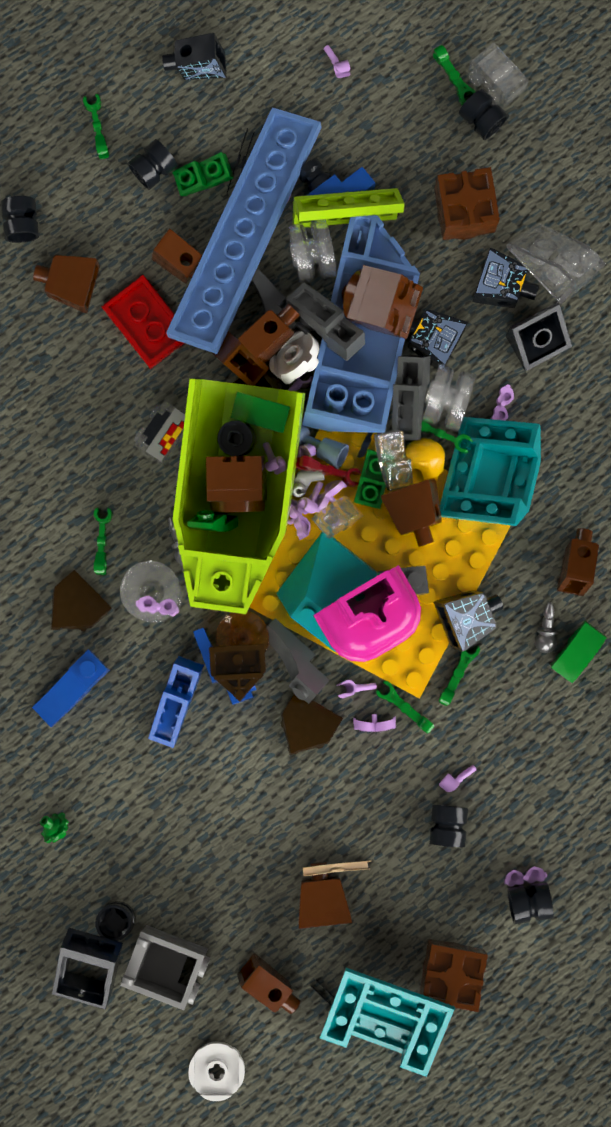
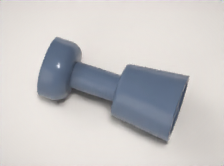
[298,424,349,469]

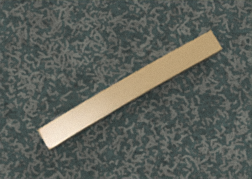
[303,861,370,876]

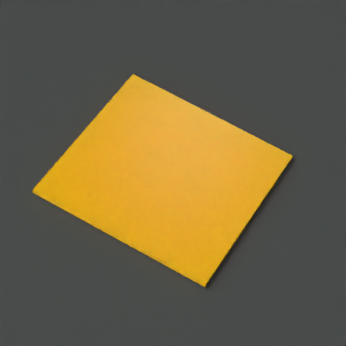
[249,429,510,699]

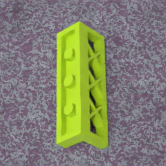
[292,188,405,228]

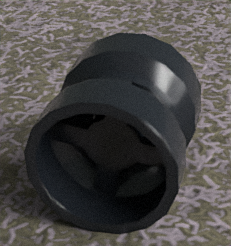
[299,158,332,192]

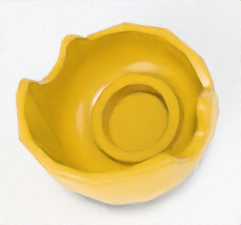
[404,438,445,478]

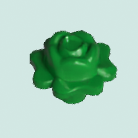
[40,812,69,843]

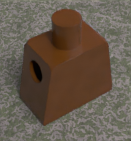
[152,229,202,284]
[33,255,100,313]
[238,304,300,363]
[211,331,269,386]
[381,479,442,547]
[557,528,599,596]
[299,862,352,929]
[237,953,301,1014]

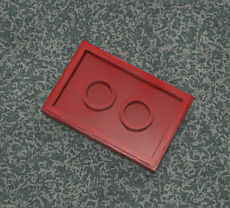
[101,275,184,369]

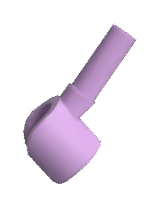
[324,45,350,78]
[288,376,313,391]
[263,442,287,475]
[296,481,324,515]
[336,680,377,698]
[439,765,476,792]

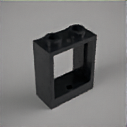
[52,928,123,1010]

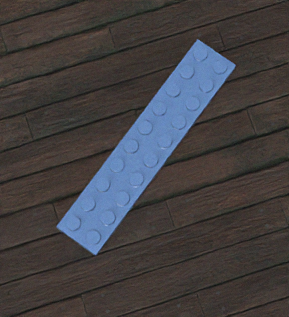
[166,107,321,354]

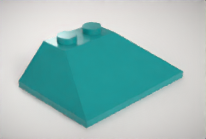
[440,417,541,526]
[276,530,380,652]
[320,968,455,1077]

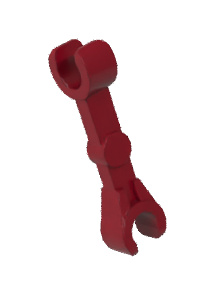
[296,455,361,487]

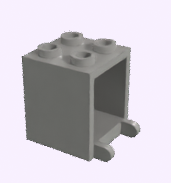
[120,925,211,1010]

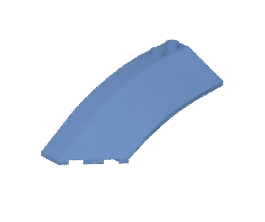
[302,215,420,433]

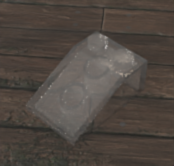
[506,223,606,304]

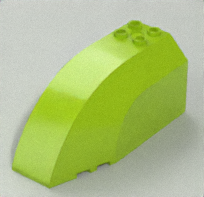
[173,378,306,614]

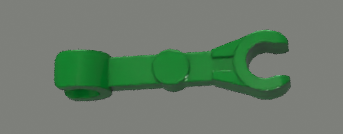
[433,45,476,106]
[83,94,109,159]
[421,420,473,454]
[94,507,113,575]
[439,646,480,706]
[376,681,434,734]

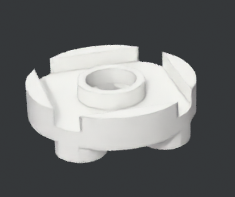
[269,331,319,384]
[188,1041,245,1101]

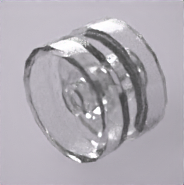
[288,219,337,284]
[422,364,476,431]
[120,560,183,624]

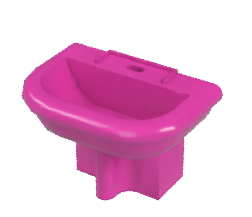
[313,565,421,662]

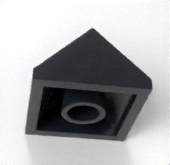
[506,302,572,371]

